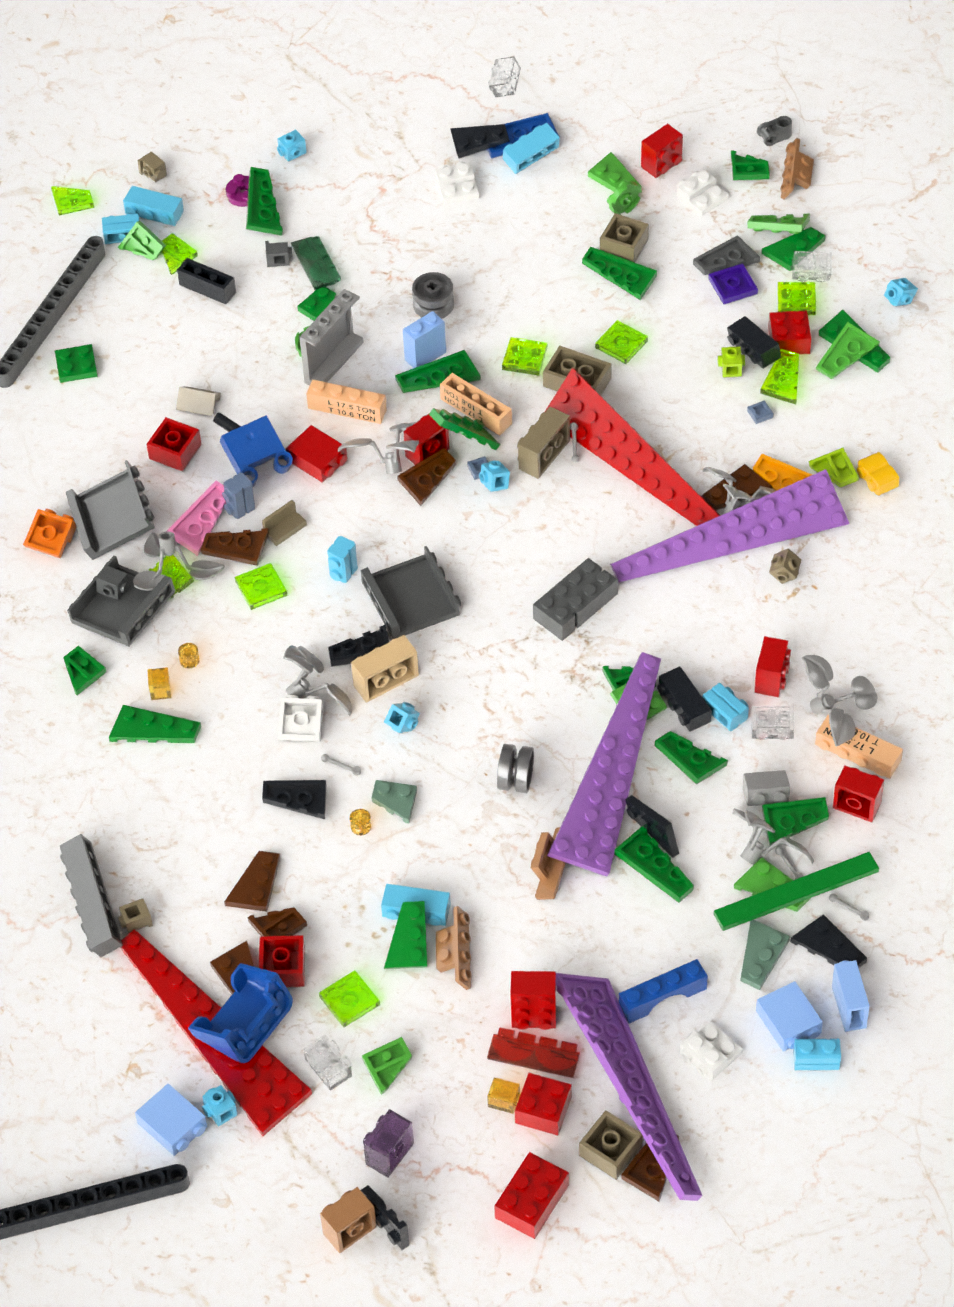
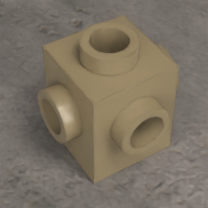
[769,548,802,584]

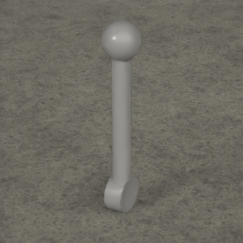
[570,423,579,462]
[321,754,361,776]
[775,847,803,879]
[829,894,869,921]

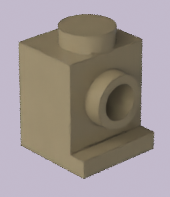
[137,151,167,182]
[117,898,153,933]

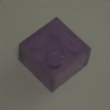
[363,1109,414,1178]

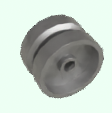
[412,272,454,319]
[497,743,534,793]

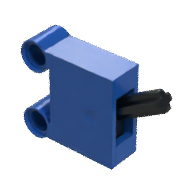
[213,412,293,487]

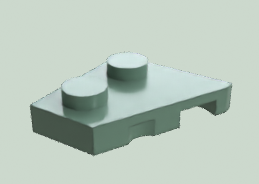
[371,780,417,824]

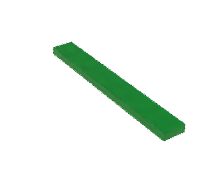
[714,852,879,931]

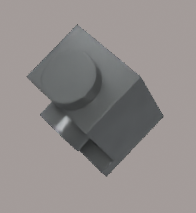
[265,241,293,267]

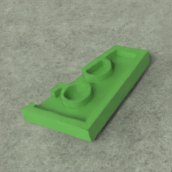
[816,322,880,379]
[734,857,811,912]

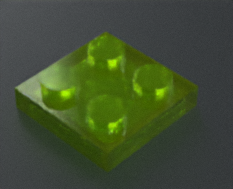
[777,282,816,315]
[595,320,648,364]
[502,337,548,376]
[234,563,288,610]
[319,970,380,1027]

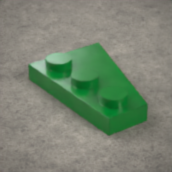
[761,227,826,271]
[654,731,728,784]
[762,797,829,846]
[384,901,428,969]

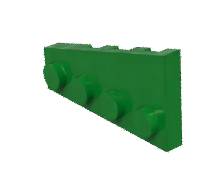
[582,246,657,300]
[395,350,481,393]
[109,705,201,743]
[614,826,694,903]

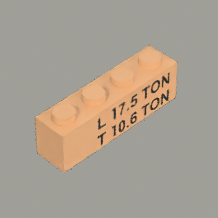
[440,373,512,436]
[306,379,387,424]
[815,715,903,779]

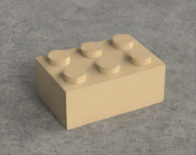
[351,635,419,703]

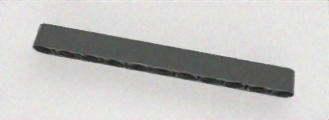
[0,236,105,388]

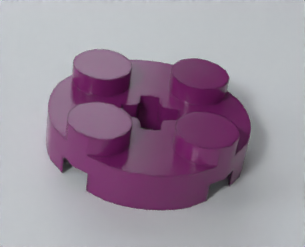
[225,174,249,207]

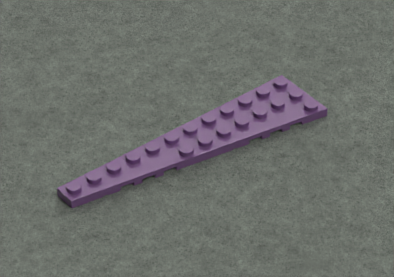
[610,469,849,582]
[547,652,661,877]
[556,973,703,1201]

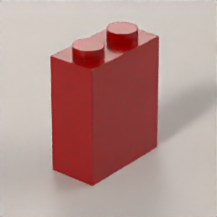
[286,425,348,483]

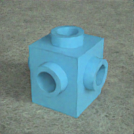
[277,130,307,162]
[884,278,918,306]
[479,460,510,492]
[384,702,420,733]
[202,1085,237,1127]

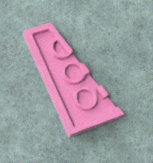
[167,480,226,556]

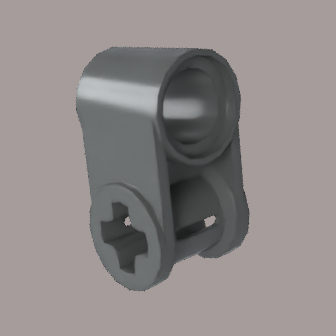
[756,116,792,146]

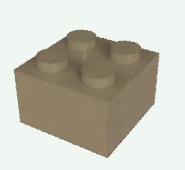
[600,213,649,262]
[579,1110,643,1180]

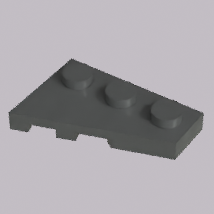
[693,235,760,275]

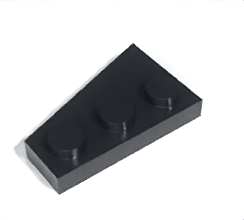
[262,780,327,819]
[790,914,867,968]
[361,1185,409,1250]

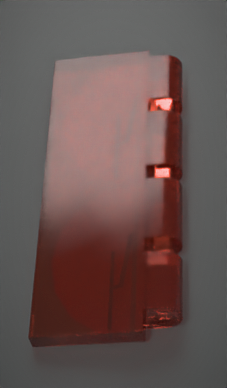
[487,1027,580,1078]

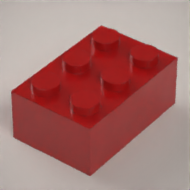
[510,971,556,1030]
[494,1152,569,1239]

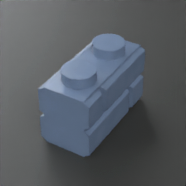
[222,472,255,519]

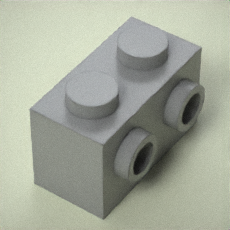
[743,770,790,806]

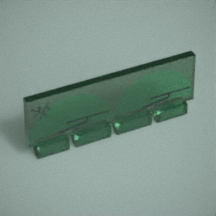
[291,236,341,290]

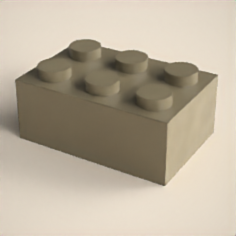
[543,345,612,395]
[517,407,570,479]

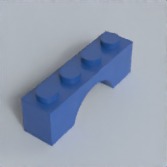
[619,959,708,1024]

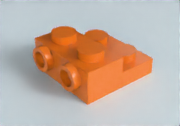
[23,509,76,558]

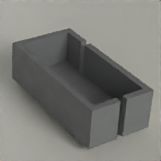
[533,558,618,641]

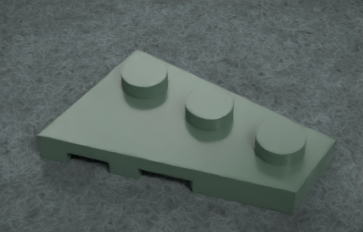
[740,920,790,990]

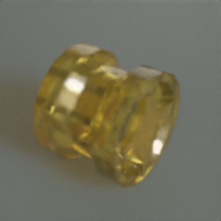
[178,643,200,669]
[349,809,371,836]

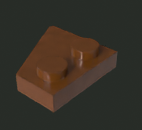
[247,907,307,936]

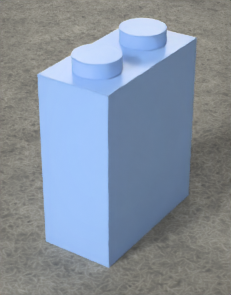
[403,311,446,368]
[832,960,869,1032]
[756,981,823,1051]
[135,1083,207,1156]

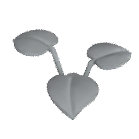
[338,422,419,474]
[703,467,776,515]
[133,531,225,591]
[283,645,352,716]
[802,655,877,747]
[732,808,814,865]

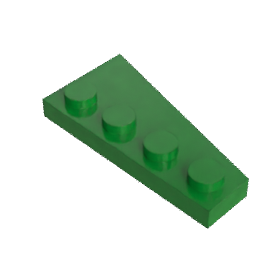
[246,167,283,236]
[819,310,890,373]
[429,408,501,450]

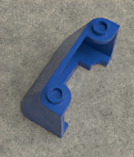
[188,963,293,1063]

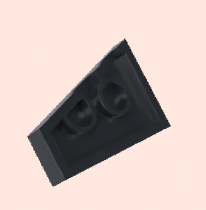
[450,124,510,158]
[328,624,389,667]
[625,795,679,858]

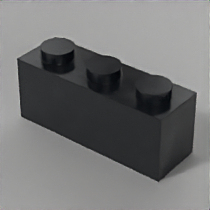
[177,258,236,304]
[727,316,781,369]
[657,666,712,732]

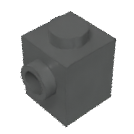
[96,565,129,600]

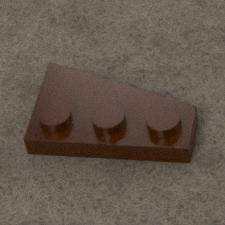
[397,448,456,506]
[702,464,772,511]
[200,528,269,566]
[224,851,280,912]
[210,941,254,994]
[621,1134,679,1202]

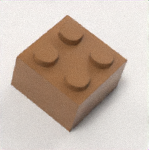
[320,1187,376,1254]

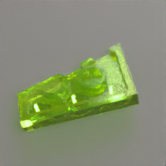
[760,349,799,405]

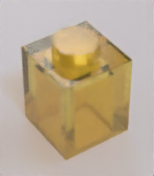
[147,667,172,700]
[487,1077,521,1114]

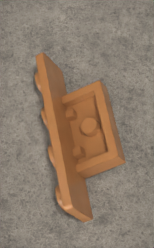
[780,138,814,200]
[530,827,566,900]
[436,906,472,990]

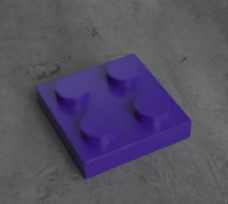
[708,264,758,305]

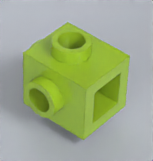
[717,347,745,377]

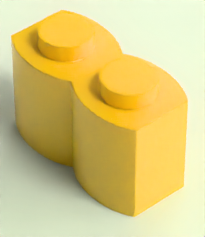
[857,452,899,496]

